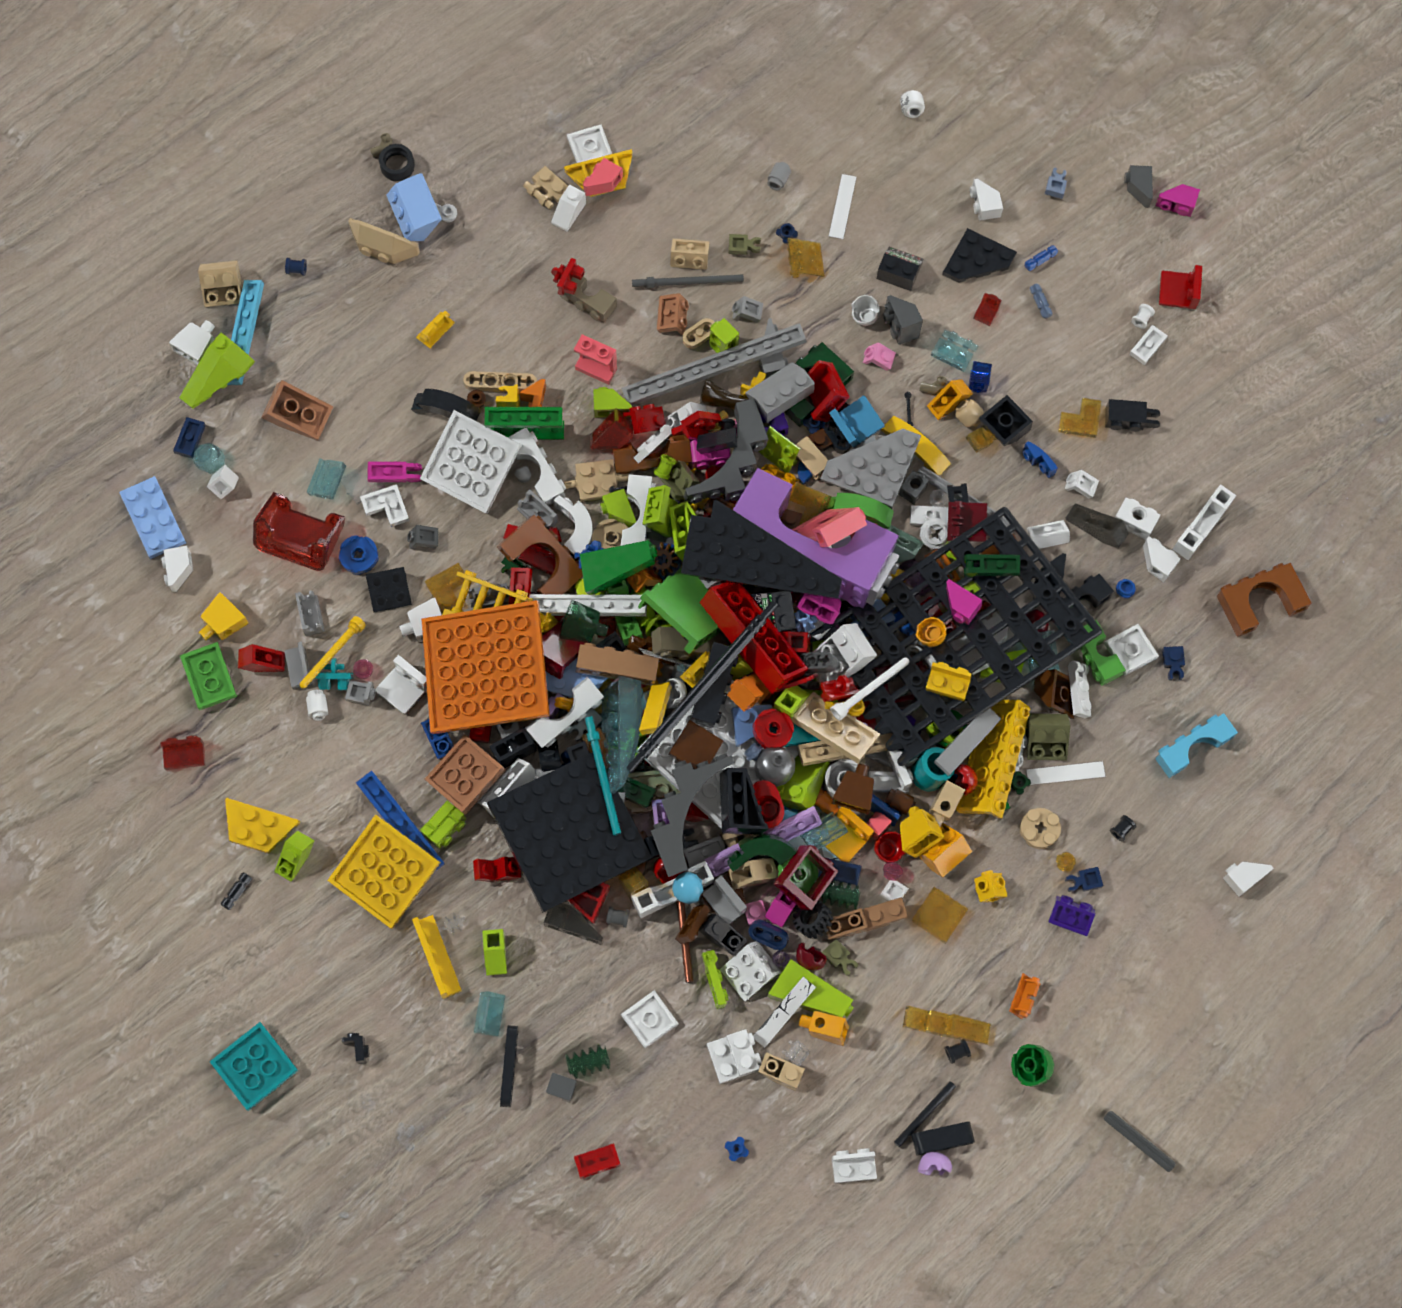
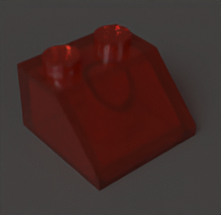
[590,408,633,450]

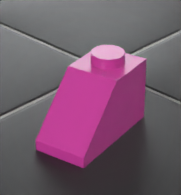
[946,579,982,625]
[765,891,797,927]

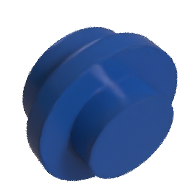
[1116,579,1136,598]

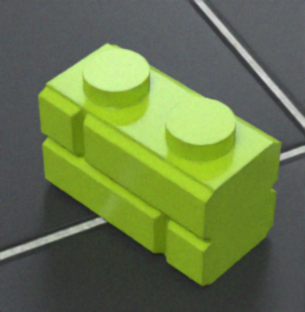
[420,801,466,849]

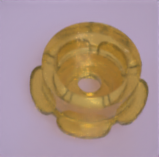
[1056,852,1076,872]

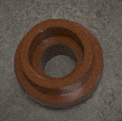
[467,390,486,408]

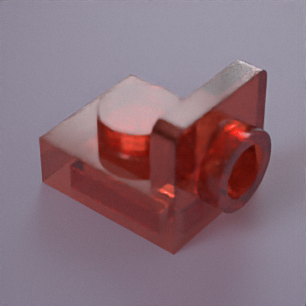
[973,293,1002,326]

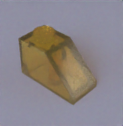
[618,867,648,902]

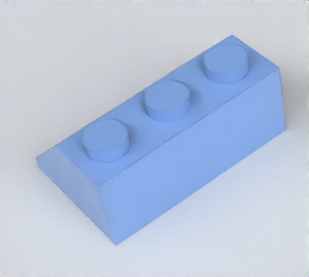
[386,173,442,241]

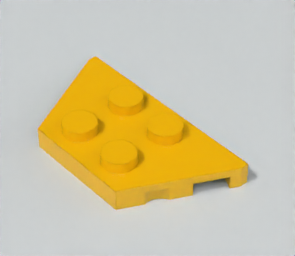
[564,149,633,197]
[225,798,300,854]

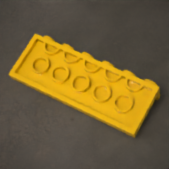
[956,700,1030,819]

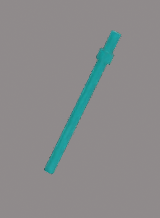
[585,716,621,835]

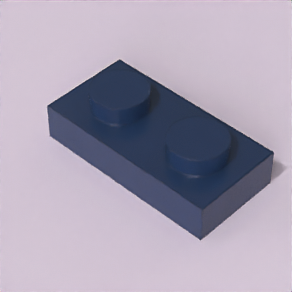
[173,417,206,459]

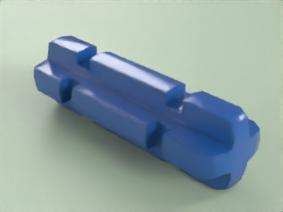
[1024,245,1058,271]

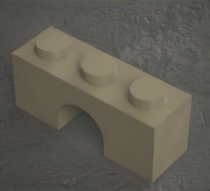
[558,277,617,323]

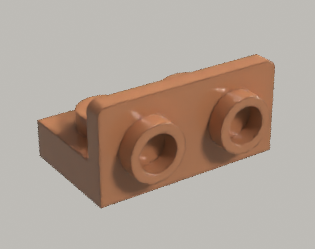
[657,293,689,335]

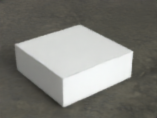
[880,877,909,901]

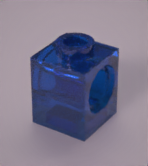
[968,361,992,393]

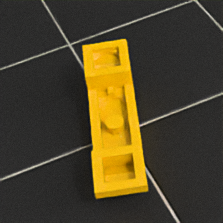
[881,416,951,476]

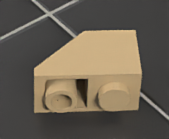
[758,1053,805,1091]

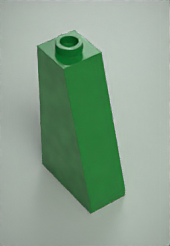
[580,540,657,595]

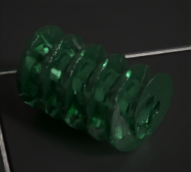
[821,879,861,910]
[565,1044,611,1079]

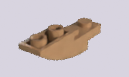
[826,897,909,940]

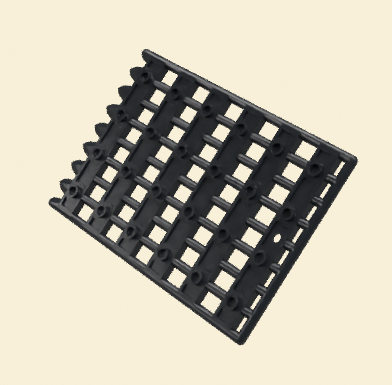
[810,507,1102,766]

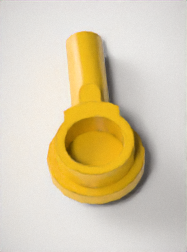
[825,699,865,717]

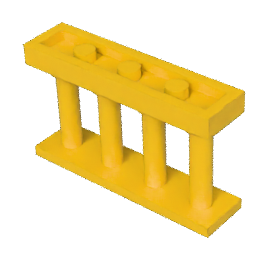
[442,570,533,615]

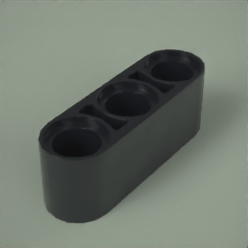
[911,1121,975,1156]

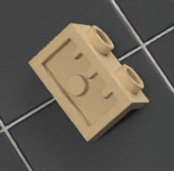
[670,239,709,270]

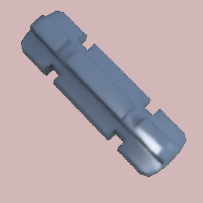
[1030,284,1053,319]

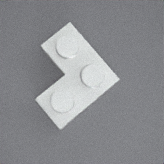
[360,484,409,527]

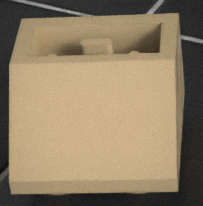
[198,260,242,307]

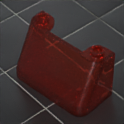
[253,492,345,571]

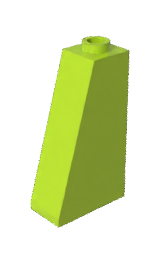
[768,959,854,1018]

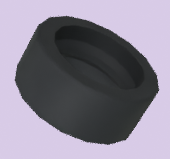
[379,144,415,181]

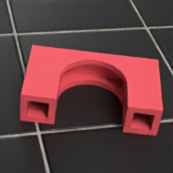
[792,507,867,547]

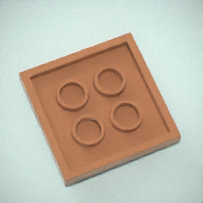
[425,734,506,815]

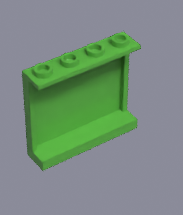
[638,568,722,655]

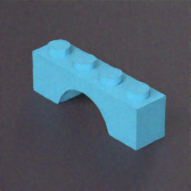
[1156,713,1238,778]

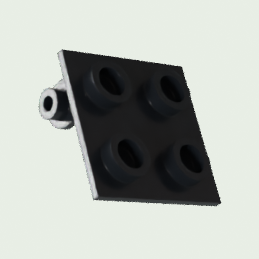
[365,567,412,613]

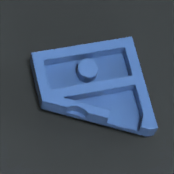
[731,704,772,747]

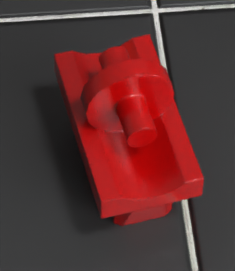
[551,258,585,296]
[820,675,859,703]

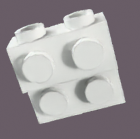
[707,1029,762,1084]

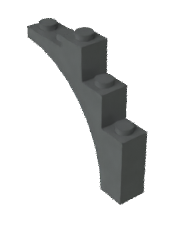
[684,399,768,504]
[651,753,735,877]

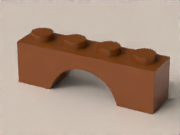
[612,434,692,474]

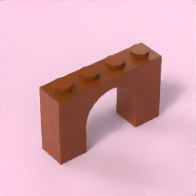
[497,515,583,595]
[1217,563,1312,637]

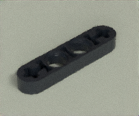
[500,1025,518,1108]

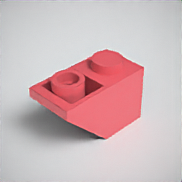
[583,158,623,196]

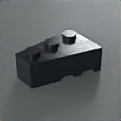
[720,768,769,835]

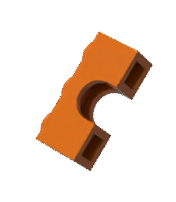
[727,672,774,712]

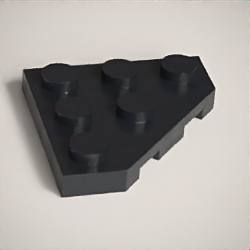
[942,228,1017,283]

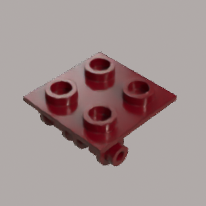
[947,501,987,542]

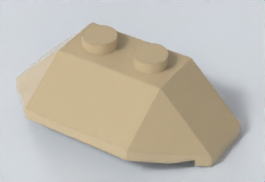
[349,218,420,264]

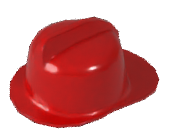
[753,780,785,828]

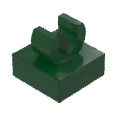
[501,557,527,578]

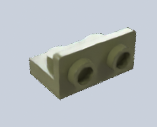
[660,460,699,501]

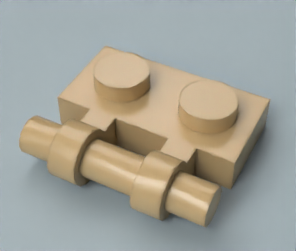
[523,166,568,210]

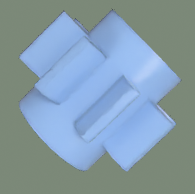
[794,610,817,632]

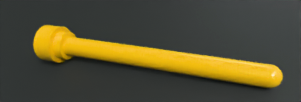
[299,616,366,688]

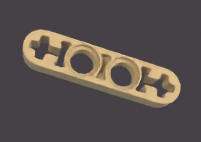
[463,371,537,393]

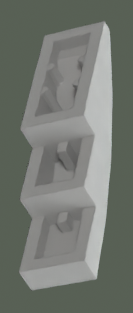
[934,708,1001,776]

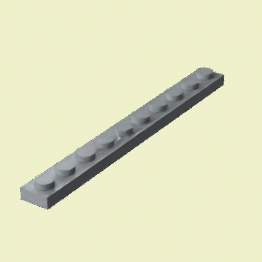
[622,323,807,406]

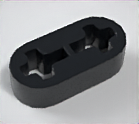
[824,419,851,454]

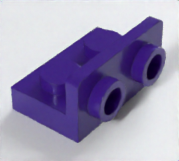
[1048,895,1096,936]

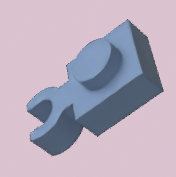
[1045,168,1067,199]

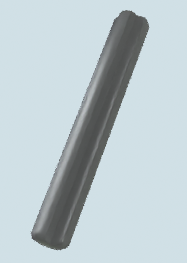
[1104,1111,1176,1172]

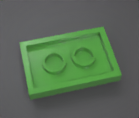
[180,642,237,711]

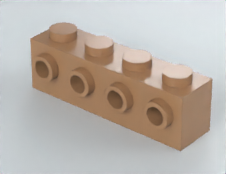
[575,643,659,686]

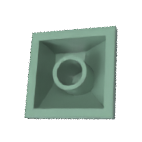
[887,525,924,563]

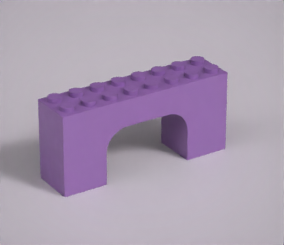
[733,468,899,608]

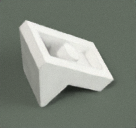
[886,750,918,790]

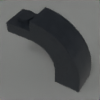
[411,388,481,421]

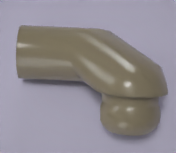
[370,133,393,158]
[919,376,947,394]

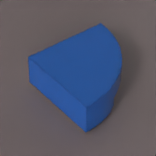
[797,461,813,486]

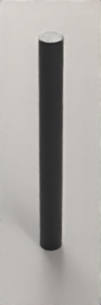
[894,1081,956,1148]

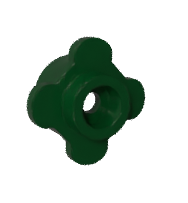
[1011,771,1031,795]

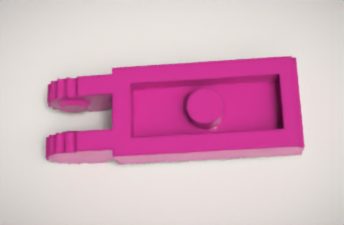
[368,461,422,483]

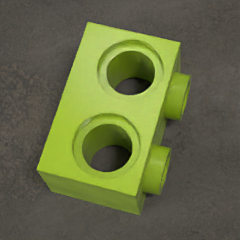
[709,318,739,353]

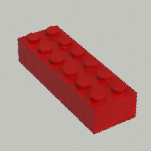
[700,582,808,694]

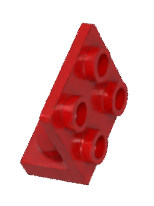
[1159,265,1203,309]

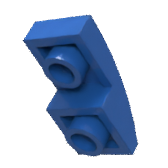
[1023,441,1058,478]
[421,719,454,759]

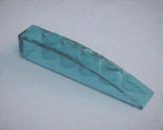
[602,676,643,794]

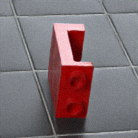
[807,360,850,422]

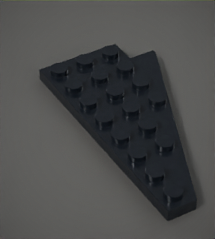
[681,500,842,600]

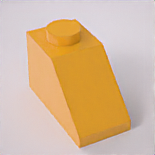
[927,379,973,420]

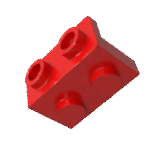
[623,404,666,434]

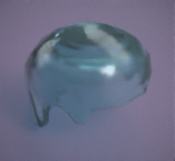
[193,443,225,474]

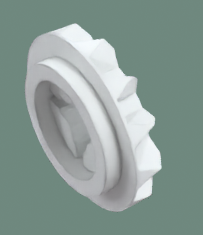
[920,518,949,549]

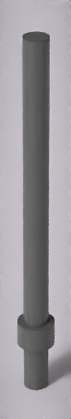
[632,274,744,288]

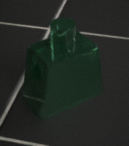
[559,600,608,643]

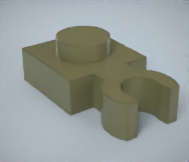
[729,234,761,255]
[822,939,858,976]

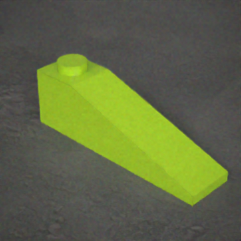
[179,333,255,409]

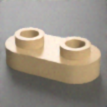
[683,318,714,349]

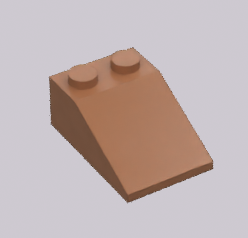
[261,380,333,440]

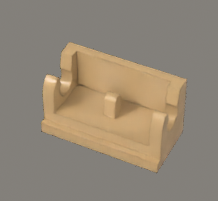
[796,436,828,480]

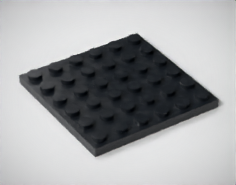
[487,752,652,913]

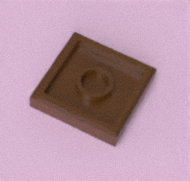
[668,720,724,770]

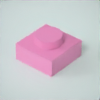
[744,900,768,926]

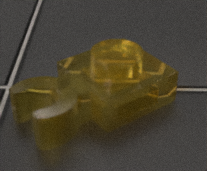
[966,427,997,453]

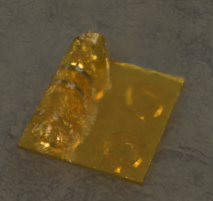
[787,238,825,278]

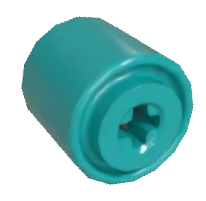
[911,747,955,792]

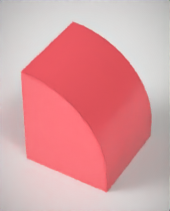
[866,812,892,840]

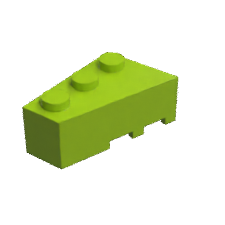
[670,501,698,562]

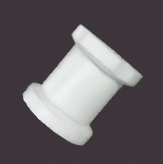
[1131,304,1155,329]

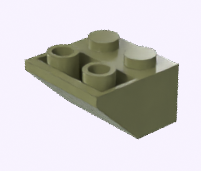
[1026,713,1071,760]

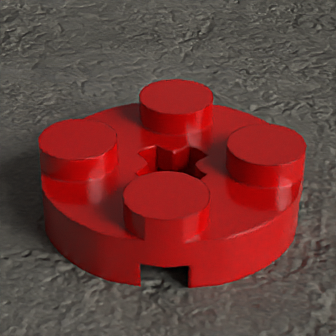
[752,708,794,749]

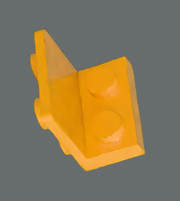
[816,807,874,862]

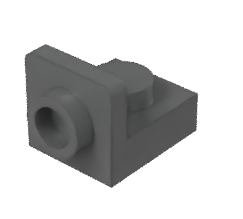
[407,525,438,549]

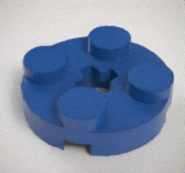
[339,535,379,575]

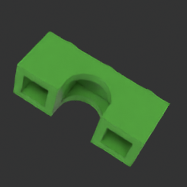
[1080,620,1126,686]

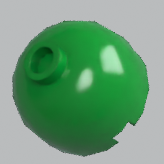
[1011,1044,1054,1087]

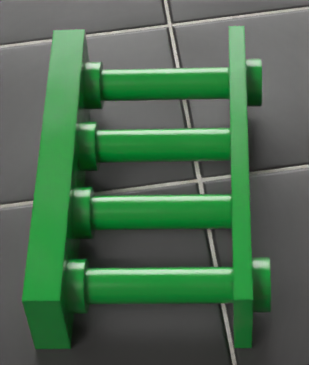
[484,407,565,440]

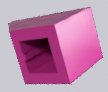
[1155,184,1200,217]

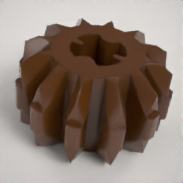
[648,542,679,576]

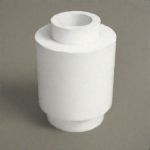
[306,689,328,721]

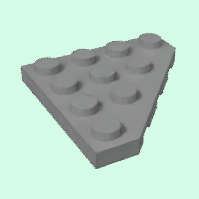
[820,429,921,508]

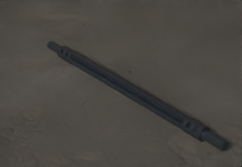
[626,600,778,773]

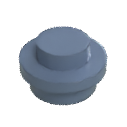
[744,743,763,761]

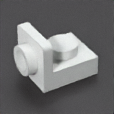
[1065,470,1099,499]

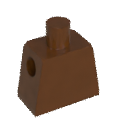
[831,763,874,815]

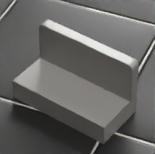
[284,641,312,689]
[703,876,747,924]

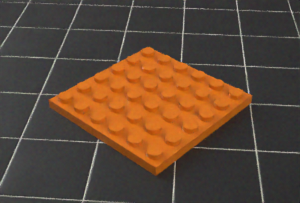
[421,600,550,734]

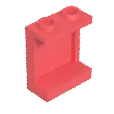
[574,334,617,385]

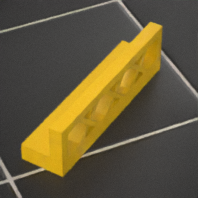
[412,915,462,999]

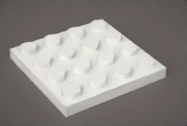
[420,410,522,514]

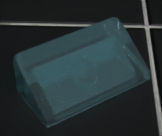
[474,991,505,1036]

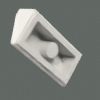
[1027,520,1070,549]

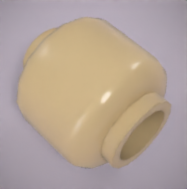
[956,399,984,428]

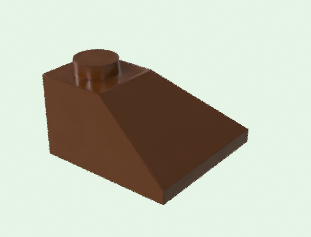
[1034,669,1075,719]

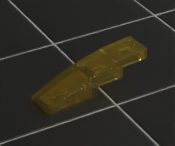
[903,1006,991,1044]

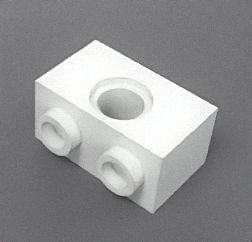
[1113,498,1160,540]

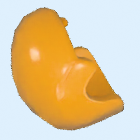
[915,617,946,647]

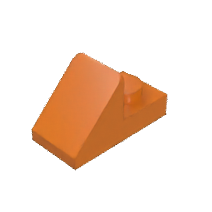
[519,379,546,407]

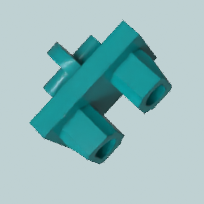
[315,658,353,690]

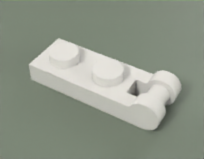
[634,424,672,464]
[1068,661,1091,718]

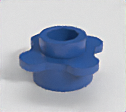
[725,1137,749,1161]

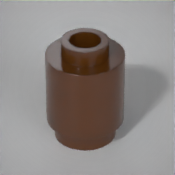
[885,788,916,815]

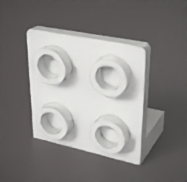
[376,655,427,715]
[720,941,782,1001]

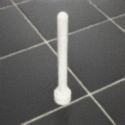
[830,658,909,721]

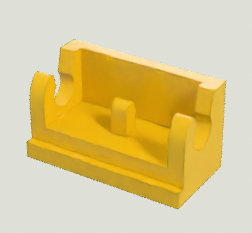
[496,384,520,407]

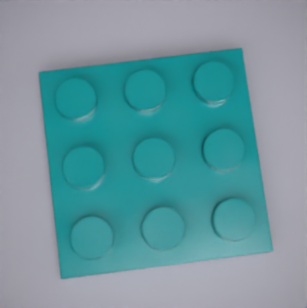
[210,1022,299,1111]

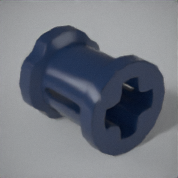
[285,257,307,276]

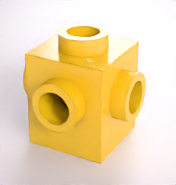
[974,870,1008,902]

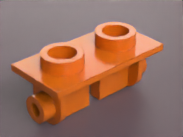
[1009,973,1041,1019]

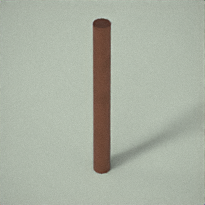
[677,901,693,983]

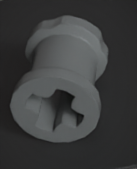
[606,906,630,928]

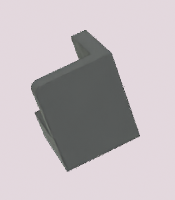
[546,1073,577,1103]

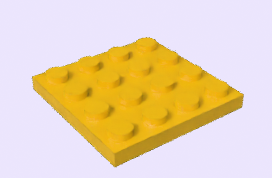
[327,814,441,929]

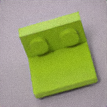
[642,485,678,538]

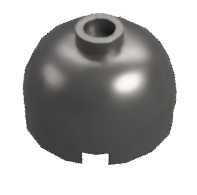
[754,747,795,787]

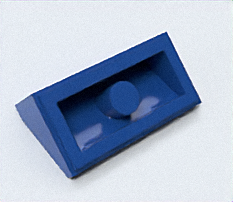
[870,794,902,826]

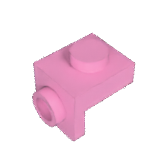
[863,342,896,371]

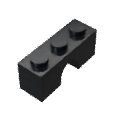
[1061,573,1114,617]

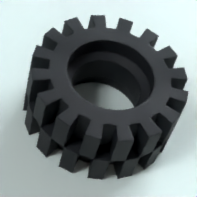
[793,900,833,939]

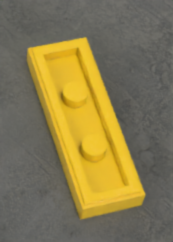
[639,682,672,735]

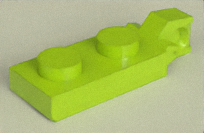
[701,950,728,1010]

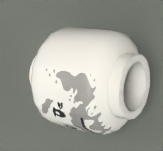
[900,90,925,118]

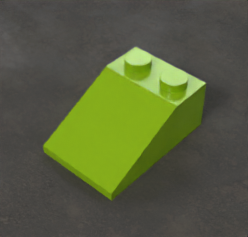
[777,754,830,811]

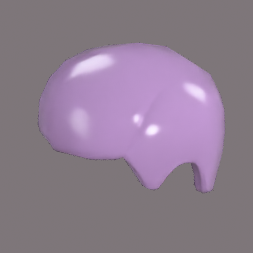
[918,1152,952,1175]

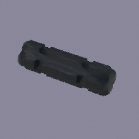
[221,872,252,910]

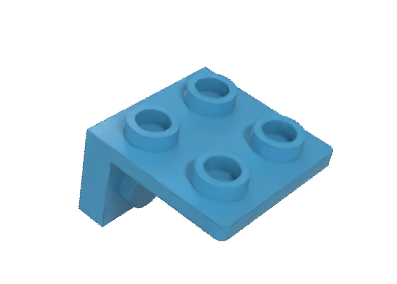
[829,396,885,448]

